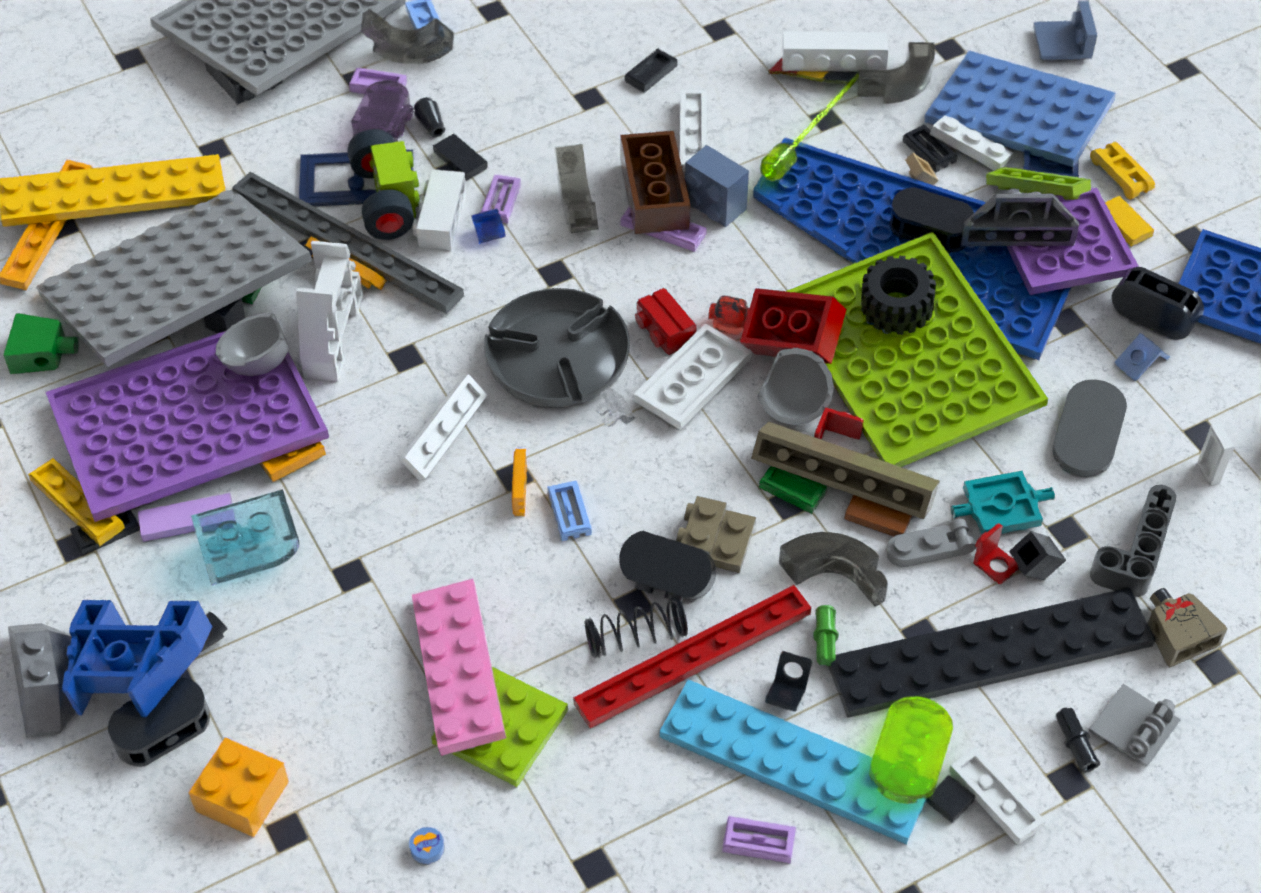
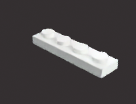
[680,90,707,172]
[399,374,487,480]

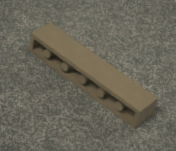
[751,422,940,519]

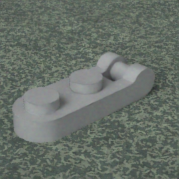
[886,519,976,567]

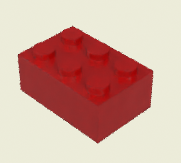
[740,288,847,364]

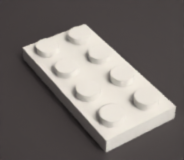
[634,324,752,430]

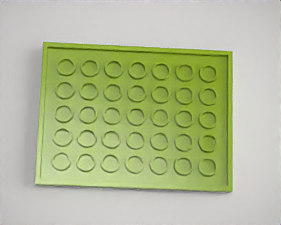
[787,232,1048,467]

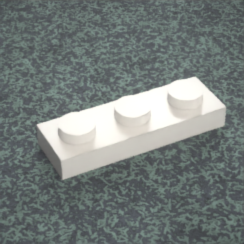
[930,115,1013,170]
[949,748,1045,846]

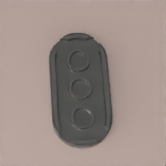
[1052,379,1127,477]

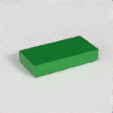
[759,466,827,514]

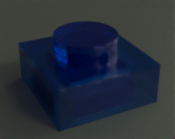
[471,208,506,244]

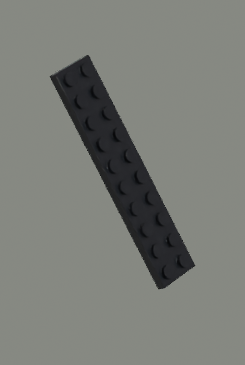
[828,588,1155,718]

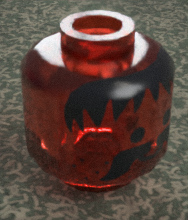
[708,295,750,335]

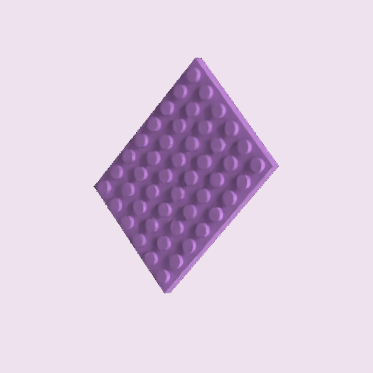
[46,331,329,522]

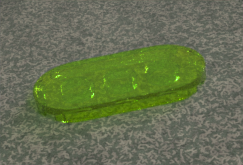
[869,696,953,804]

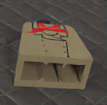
[1148,588,1228,668]

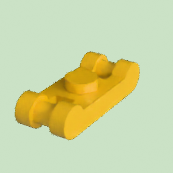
[1090,141,1155,200]

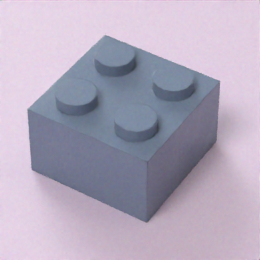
[685,145,749,227]

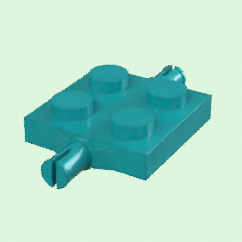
[951,471,1055,535]

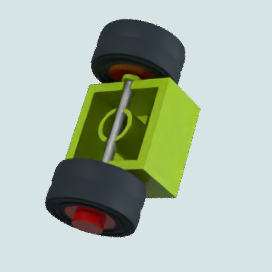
[347,129,420,240]

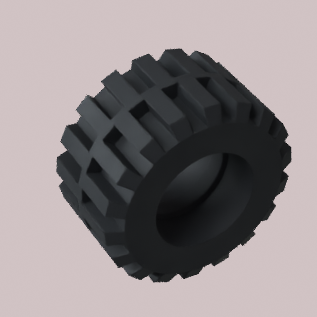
[861,255,936,335]

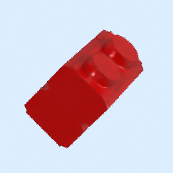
[635,288,697,355]

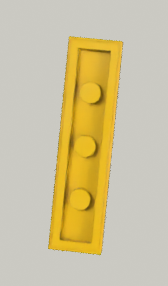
[28,458,125,546]

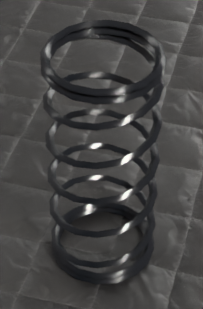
[584,596,688,659]

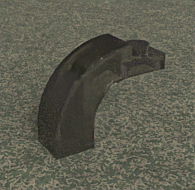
[361,8,454,64]
[856,42,935,104]
[554,144,599,233]
[779,532,888,607]

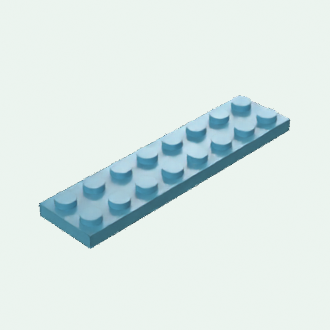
[659,679,933,845]

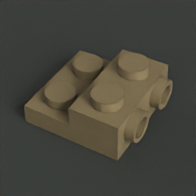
[676,496,756,573]

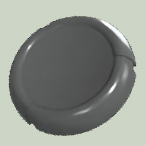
[484,288,630,408]

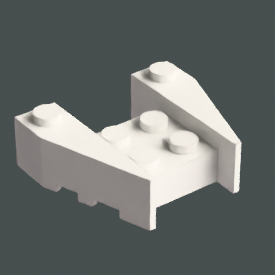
[296,241,363,382]

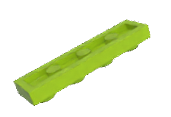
[986,167,1091,200]

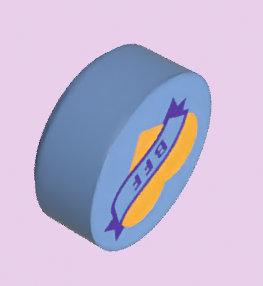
[409,827,445,864]

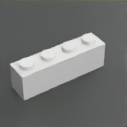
[782,31,888,72]

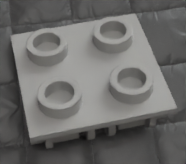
[1089,684,1181,767]

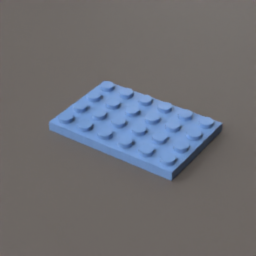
[925,51,1116,167]

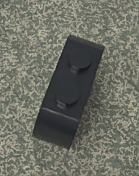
[890,187,974,253]
[1111,267,1204,340]
[619,531,716,602]
[108,677,210,767]

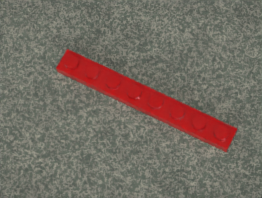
[573,585,812,729]

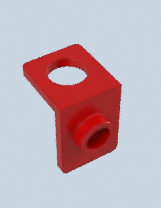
[814,407,864,440]
[973,523,1019,584]

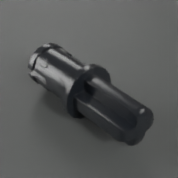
[1055,707,1100,773]

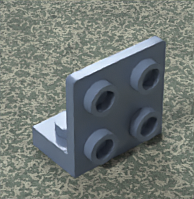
[1033,1,1098,60]

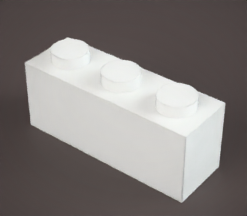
[413,169,466,251]

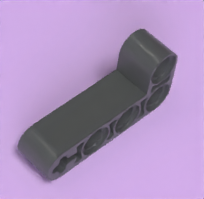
[1090,485,1176,597]

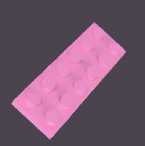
[412,579,506,756]

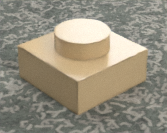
[905,153,939,185]

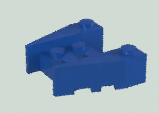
[62,600,212,717]

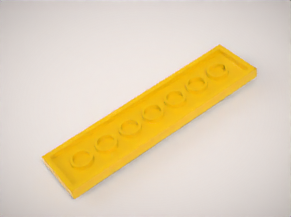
[0,154,226,227]

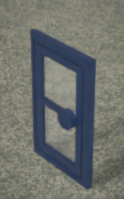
[299,149,414,207]

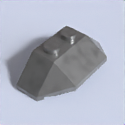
[961,194,1079,246]
[8,623,76,738]

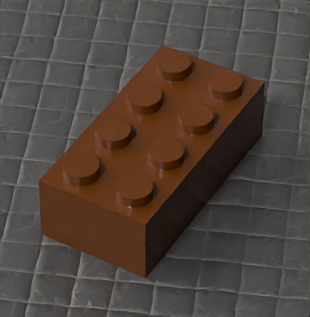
[620,130,691,234]

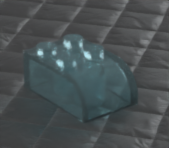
[191,489,300,586]

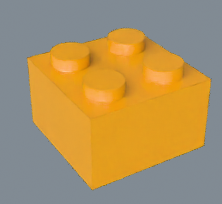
[188,737,289,837]

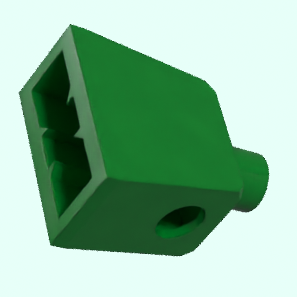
[3,313,79,374]

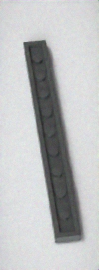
[232,172,464,314]

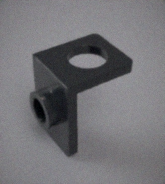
[765,651,812,712]

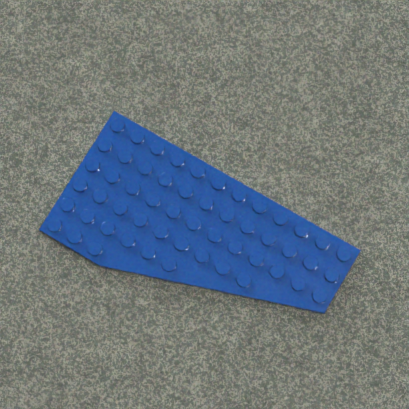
[753,137,1072,360]

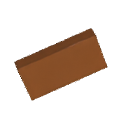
[844,495,913,537]

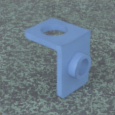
[1115,333,1170,381]

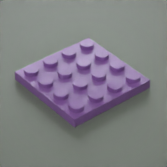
[1006,187,1139,295]

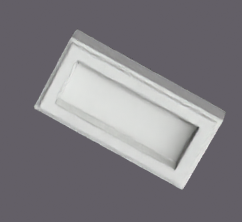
[1197,423,1235,486]

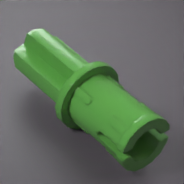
[813,605,839,666]

